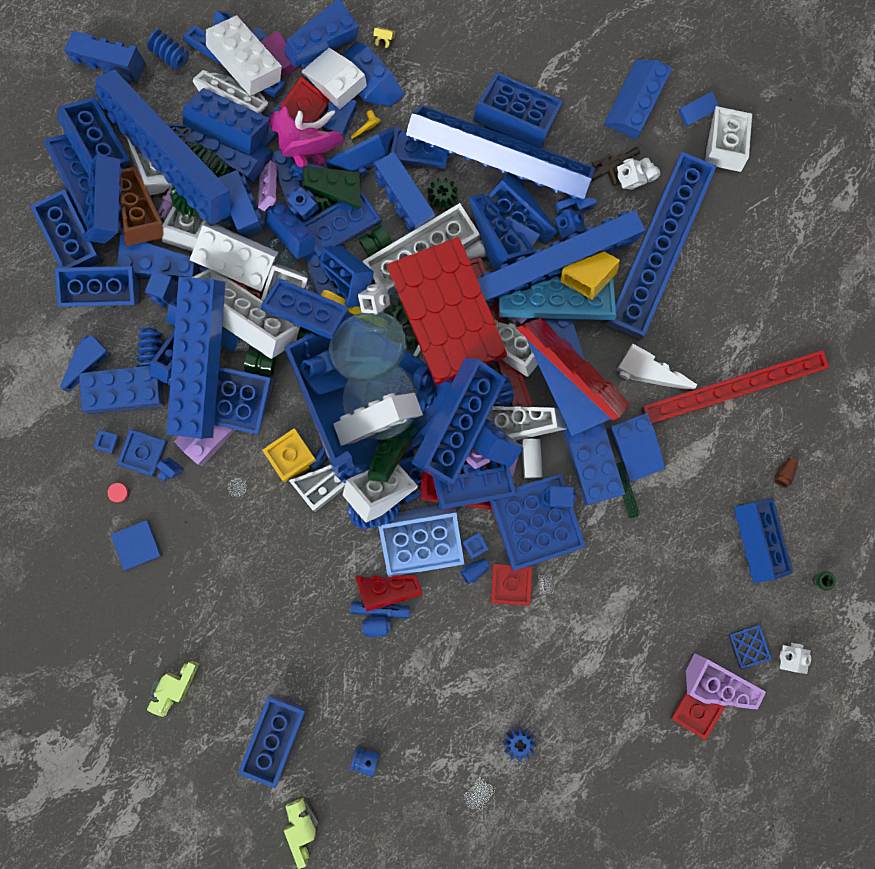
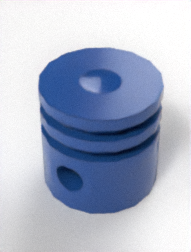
[350,747,380,777]

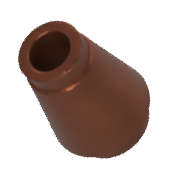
[774,458,798,488]

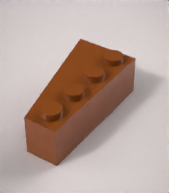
[119,167,162,247]

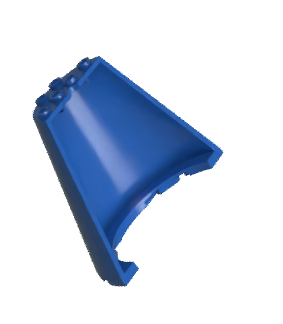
[285,313,453,483]

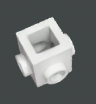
[617,158,648,190]
[358,284,390,314]
[780,643,811,674]

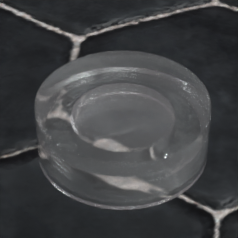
[227,478,248,497]

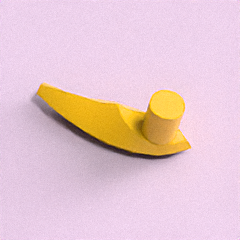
[351,110,381,139]

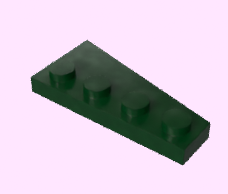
[368,423,418,482]

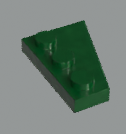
[303,167,361,210]

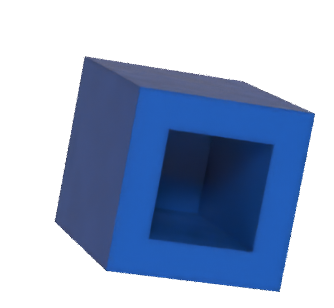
[545,486,576,508]

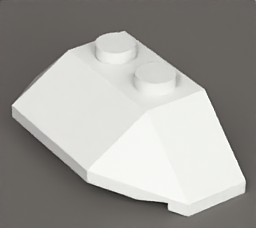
[193,70,268,113]

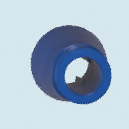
[460,558,490,584]

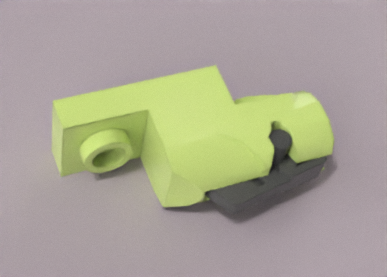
[147,661,199,717]
[284,798,318,869]

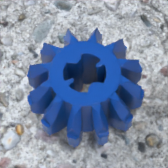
[494,374,514,406]
[503,727,537,762]

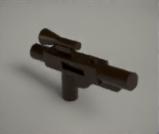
[591,147,640,186]

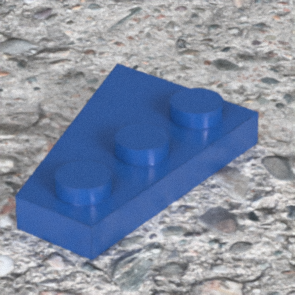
[391,126,448,169]

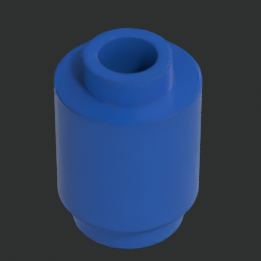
[362,616,391,637]

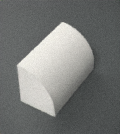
[521,439,543,479]

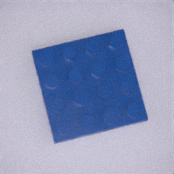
[490,473,586,571]

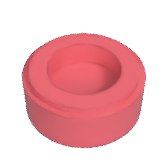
[108,483,129,503]

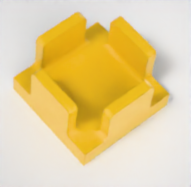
[262,428,316,482]

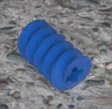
[147,29,189,70]
[136,327,163,367]

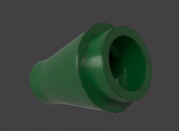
[812,571,836,591]

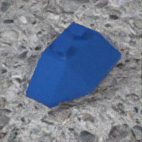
[343,41,405,107]
[326,127,394,176]

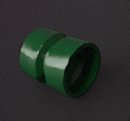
[358,225,392,257]
[244,348,277,378]

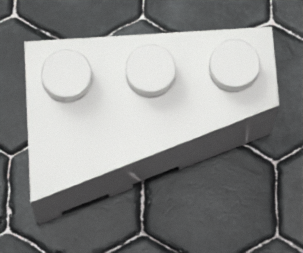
[289,465,346,512]

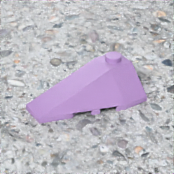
[174,425,235,467]
[686,653,766,710]

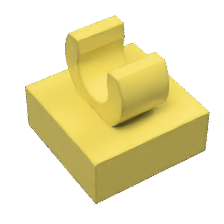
[373,27,396,48]

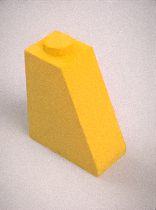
[560,251,620,300]

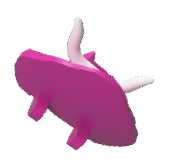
[269,106,345,167]

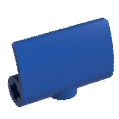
[300,348,358,395]

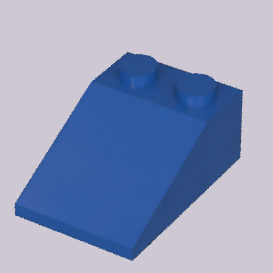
[608,413,665,483]

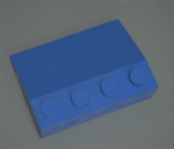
[473,72,563,148]
[214,366,274,435]

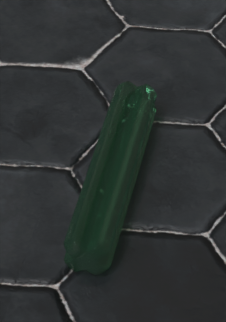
[616,462,640,518]

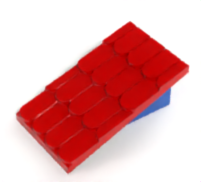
[387,237,507,385]
[516,318,630,436]

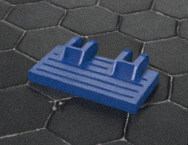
[433,460,516,510]

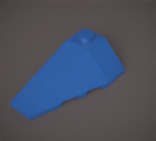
[487,173,558,244]
[469,194,534,271]

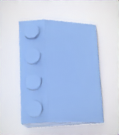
[379,505,464,577]

